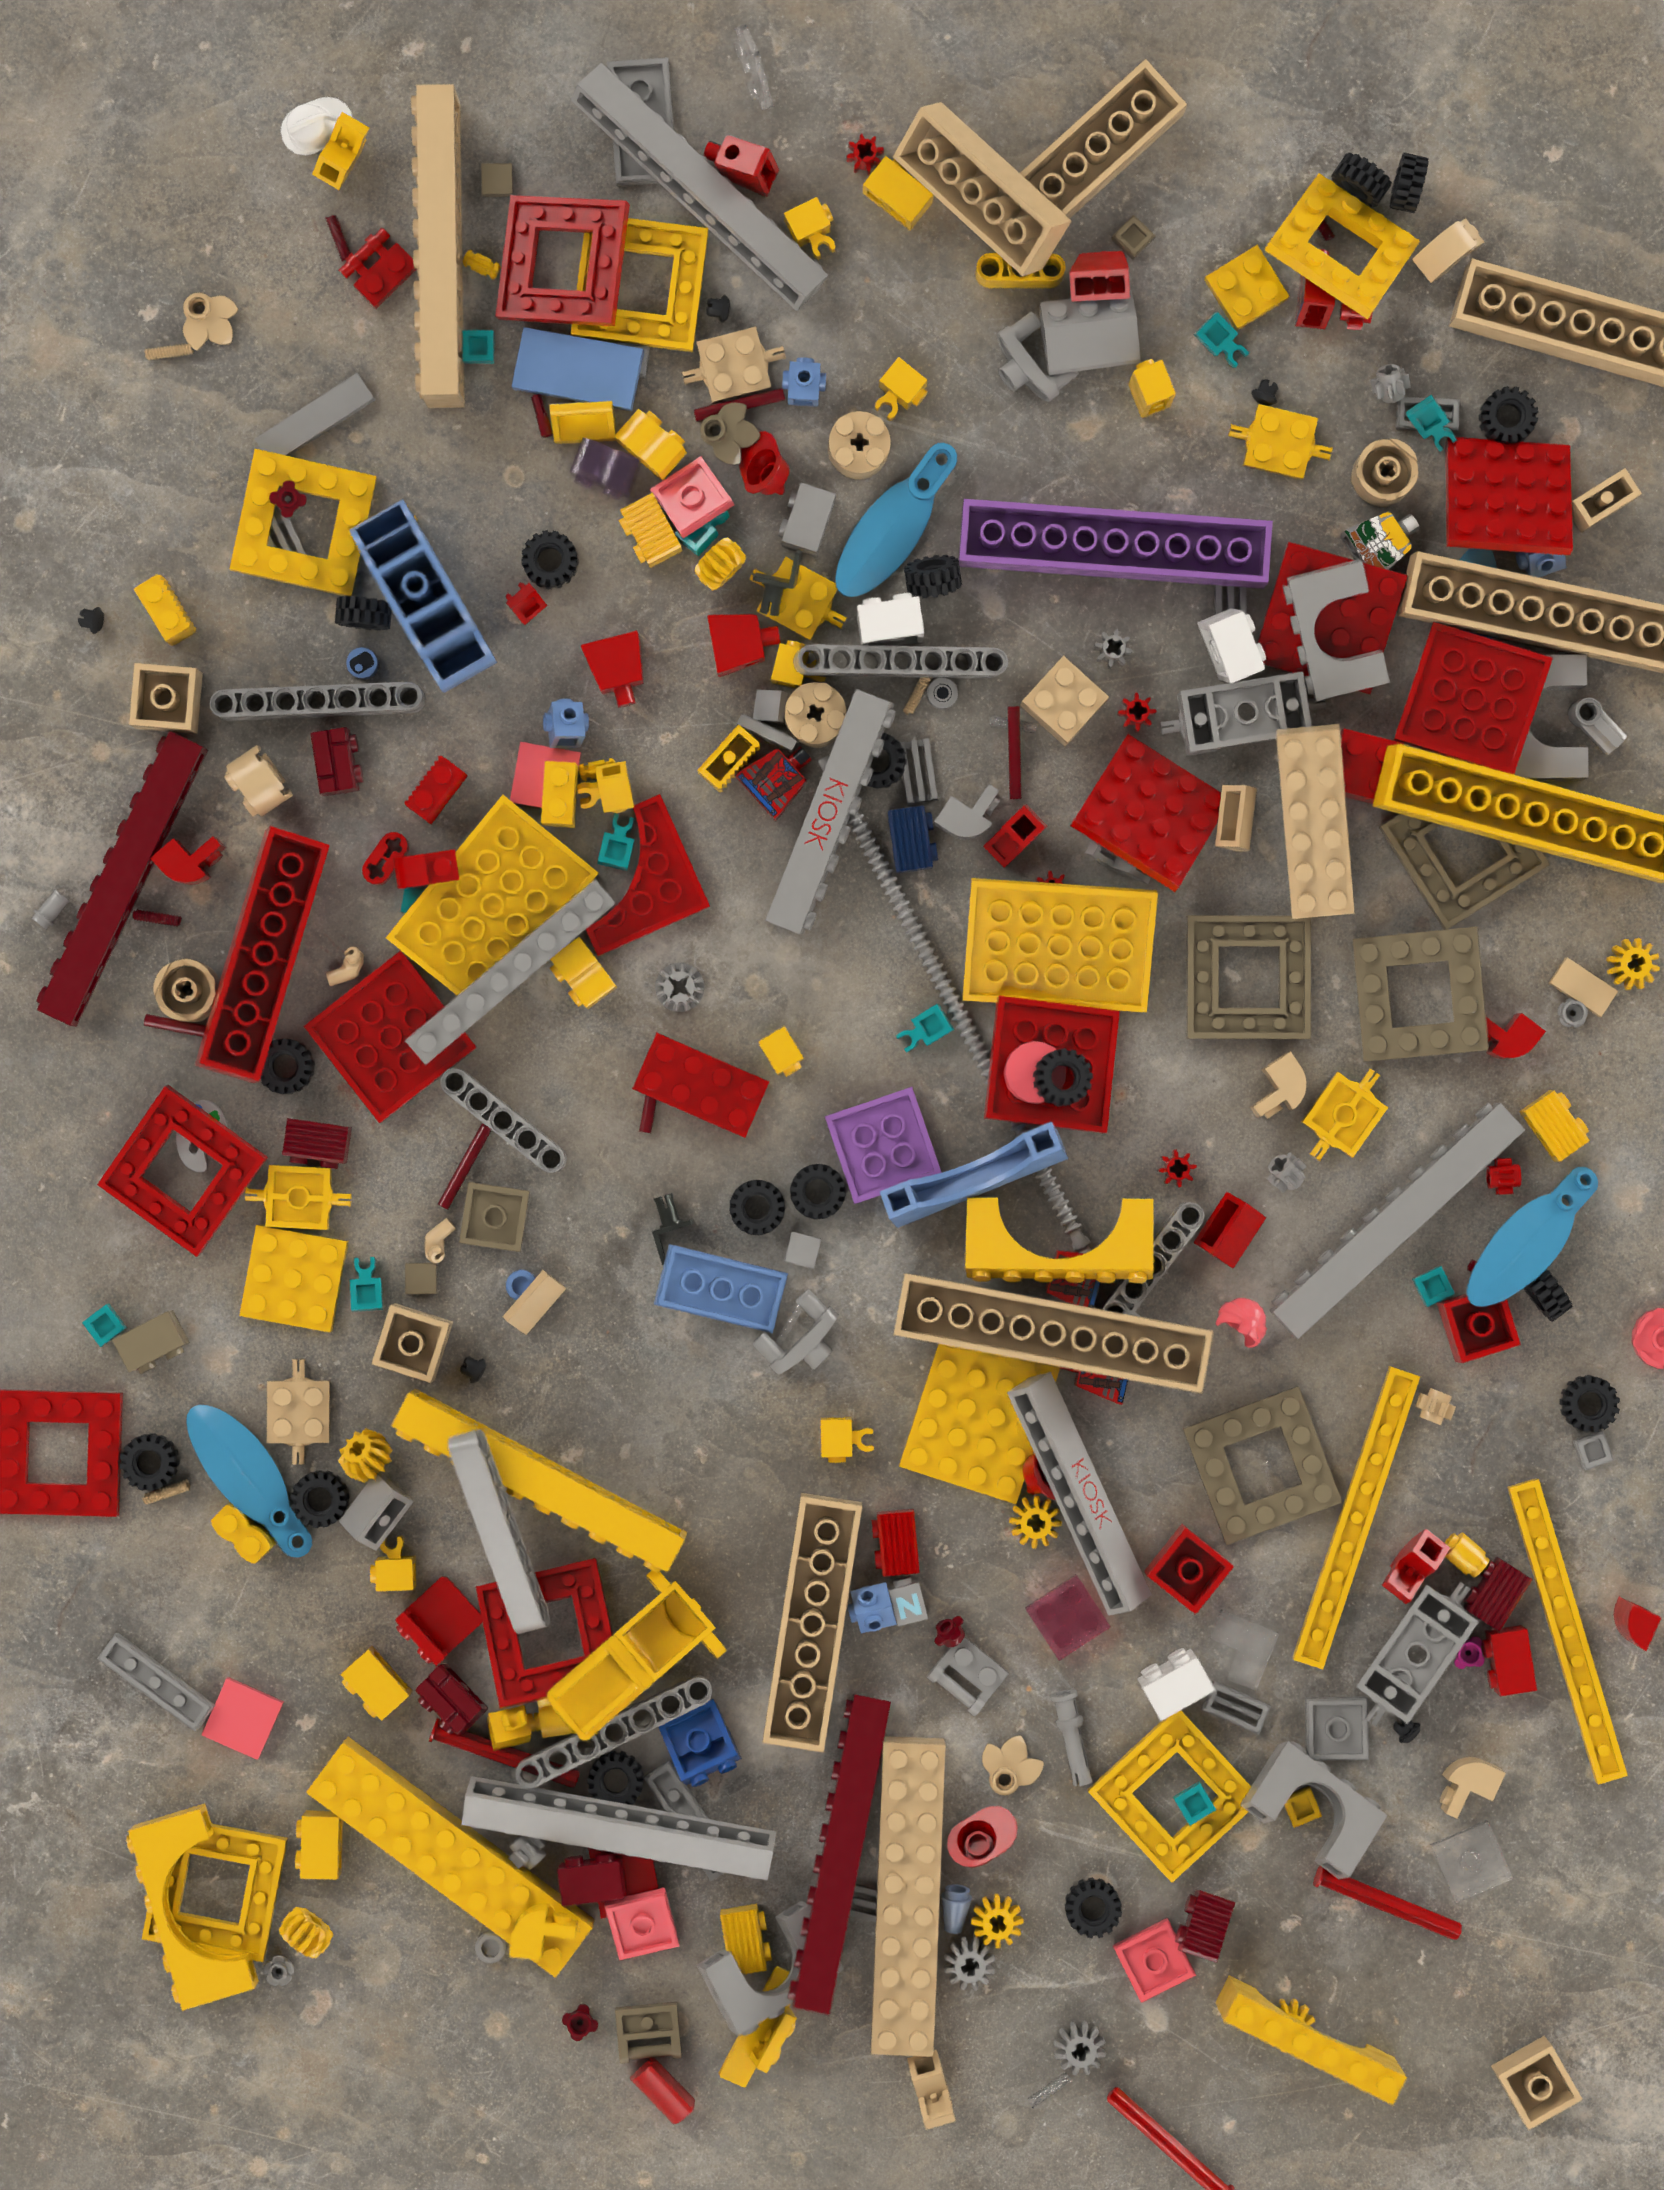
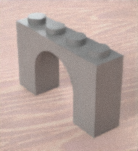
[1283,559,1390,701]
[1514,654,1589,781]
[1240,1741,1388,1879]
[696,1901,844,2036]

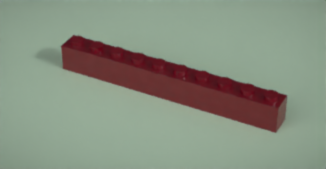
[36,731,208,1027]
[787,1694,891,2015]

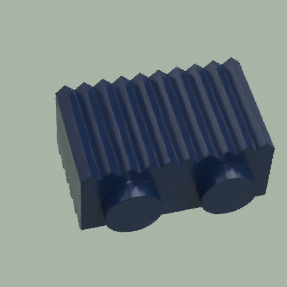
[887,806,938,874]

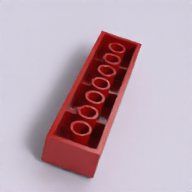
[194,826,330,1084]

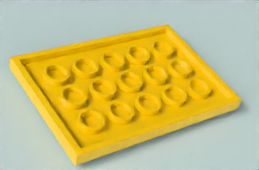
[386,795,599,995]
[962,878,1158,1013]
[899,1343,1060,1504]

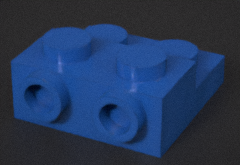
[658,1699,742,1787]

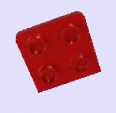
[395,1576,482,1666]

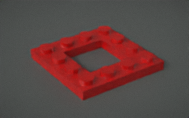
[495,195,630,326]
[97,1085,268,1257]
[0,1389,123,1517]
[475,1558,613,1709]

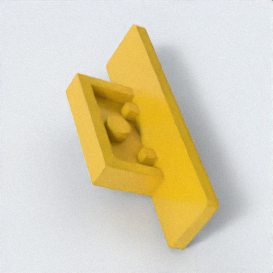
[719,1966,797,2087]

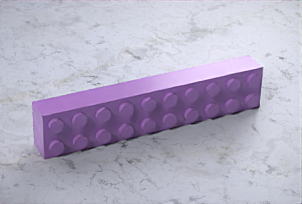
[959,499,1273,589]

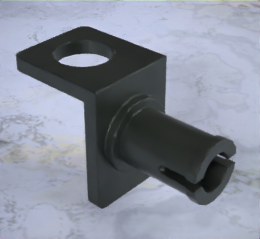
[752,550,803,616]
[652,1193,694,1266]

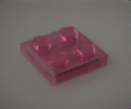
[1025,1574,1111,1661]

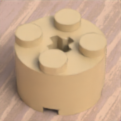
[828,411,891,480]
[1351,439,1419,507]
[785,682,846,748]
[224,745,293,817]
[153,959,220,1022]

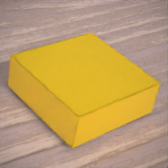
[1284,1786,1322,1828]

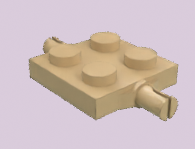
[682,327,786,403]
[267,1359,330,1465]

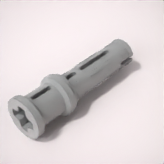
[1050,1689,1093,1786]

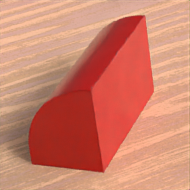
[1193,1192,1267,1269]
[1614,1597,1662,1651]
[630,2058,695,2125]

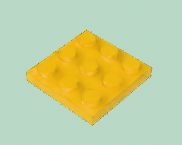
[239,1225,348,1332]

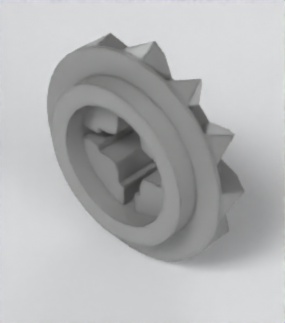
[655,963,704,1012]

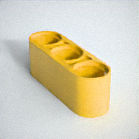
[975,253,1066,289]

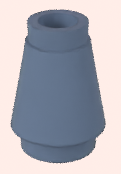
[941,1884,972,1934]

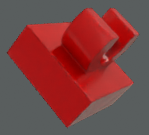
[506,583,548,626]

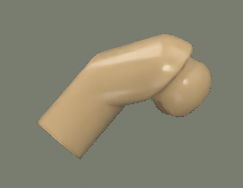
[326,947,364,987]
[424,1218,456,1264]

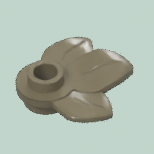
[700,403,761,465]

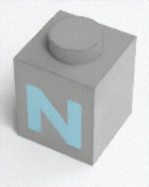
[888,1576,928,1627]

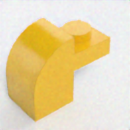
[312,112,369,190]
[509,1903,578,1961]

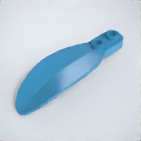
[835,443,957,597]
[1467,1167,1598,1307]
[186,1404,312,1558]

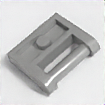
[926,1637,1009,1717]

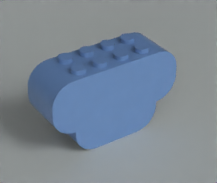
[349,499,497,693]

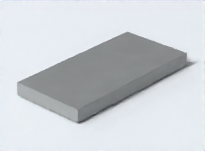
[607,57,674,186]

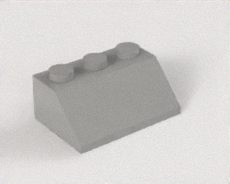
[1040,290,1141,375]

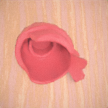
[1216,1298,1267,1348]

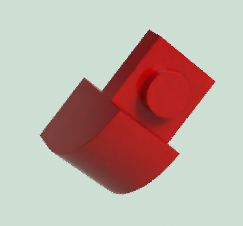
[983,804,1048,868]
[150,836,226,885]
[393,849,460,889]
[1486,1013,1546,1059]
[1382,1529,1450,1604]

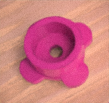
[1454,1636,1485,1669]

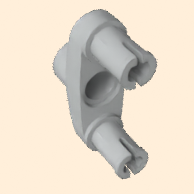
[997,312,1079,402]
[752,1289,839,1375]

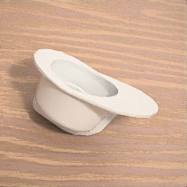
[281,97,352,156]

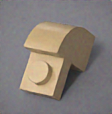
[1412,218,1484,283]
[1250,1052,1307,1119]
[1440,1757,1506,1819]
[907,2050,956,2130]

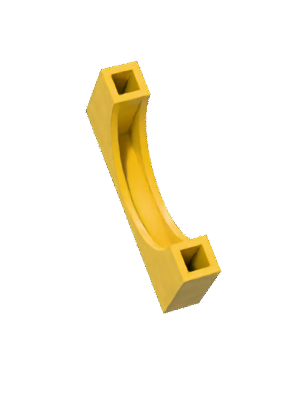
[965,1198,1154,1283]
[126,1803,259,2011]
[1215,1975,1407,2105]

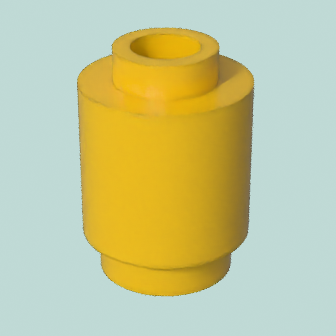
[1444,1532,1490,1578]

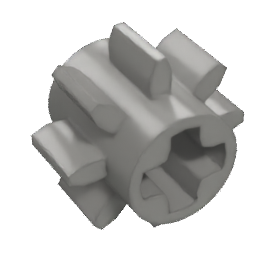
[1370,364,1411,403]
[1094,629,1133,669]
[1267,1152,1307,1193]
[509,1835,547,1870]

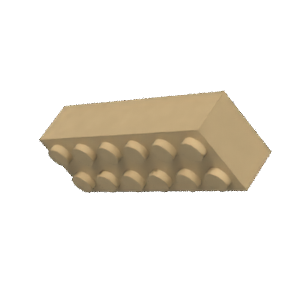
[1020,59,1187,219]
[893,102,1072,276]
[1276,724,1354,919]

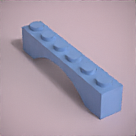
[880,1122,1069,1228]

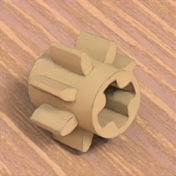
[1415,1388,1456,1425]

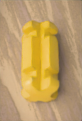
[462,250,501,280]
[579,758,615,781]

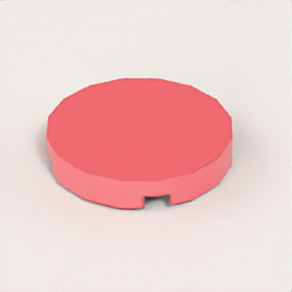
[1004,1041,1066,1104]
[1632,1308,1664,1369]

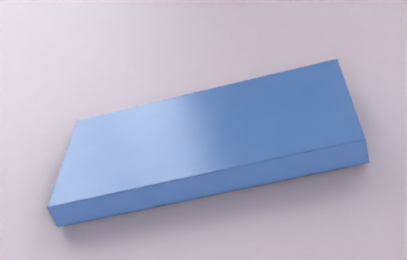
[511,327,644,411]
[654,1244,788,1333]

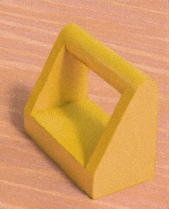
[550,401,616,444]

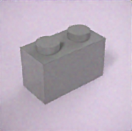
[778,482,836,557]
[339,1473,414,1551]

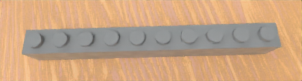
[571,63,828,311]
[1269,1103,1525,1339]
[461,1776,776,1880]

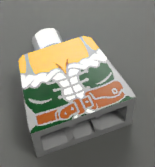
[1340,511,1420,570]

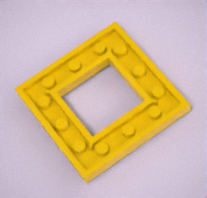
[1264,173,1420,319]
[571,218,709,352]
[229,449,377,597]
[1087,1710,1251,1883]
[141,1823,288,1962]

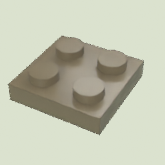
[459,1182,530,1252]

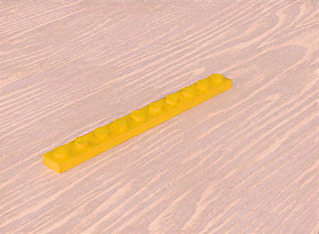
[1292,1366,1420,1670]
[1507,1478,1628,1785]

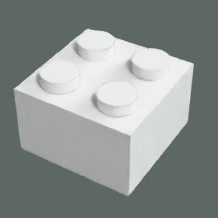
[857,593,924,646]
[1197,608,1266,683]
[1137,1648,1215,1721]

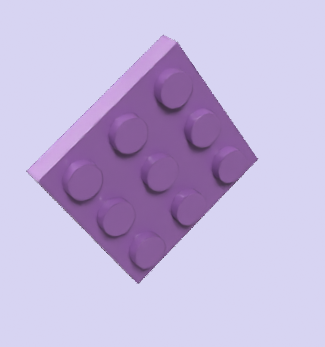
[825,1087,941,1204]

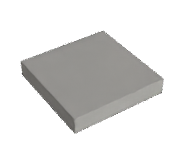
[1305,1696,1369,1761]

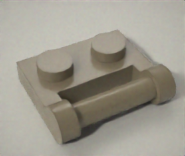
[615,2002,682,2064]

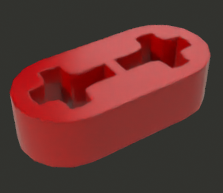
[362,832,409,885]

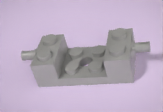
[1160,671,1326,756]
[1356,1582,1479,1726]

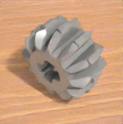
[944,1937,996,1991]
[1054,2021,1106,2076]

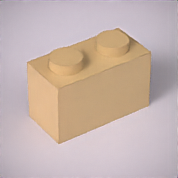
[1572,468,1642,533]

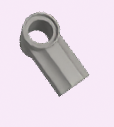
[1568,697,1628,755]

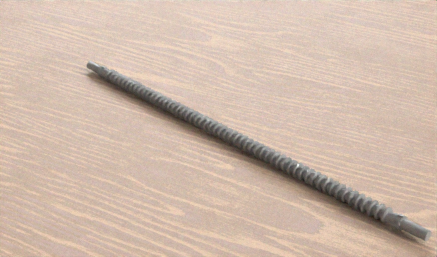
[818,756,1091,1253]

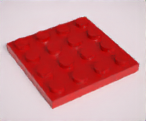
[1445,437,1573,556]
[1257,541,1408,695]
[1394,622,1553,775]
[1070,734,1221,892]
[303,950,478,1123]
[984,995,1120,1134]

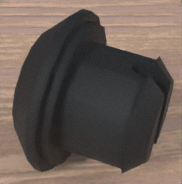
[706,295,730,323]
[1251,379,1278,406]
[78,607,104,634]
[460,1356,486,1383]
[1393,1718,1420,1743]

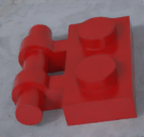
[338,228,417,309]

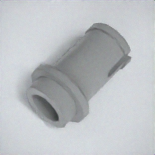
[32,889,70,929]

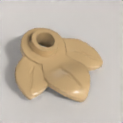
[183,293,238,351]
[982,1735,1044,1796]

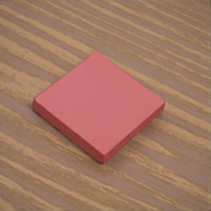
[650,456,734,538]
[510,742,582,809]
[202,1677,284,1760]
[605,1887,680,1960]
[1113,1918,1196,2003]

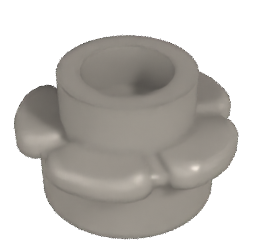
[1557,998,1588,1028]
[263,1955,294,1986]

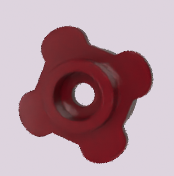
[269,480,307,518]
[934,1616,965,1648]
[562,2004,598,2041]

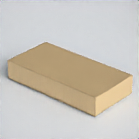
[1548,957,1618,1017]
[503,1270,566,1335]

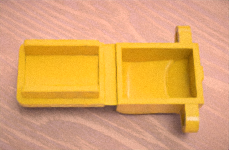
[547,1570,727,1740]

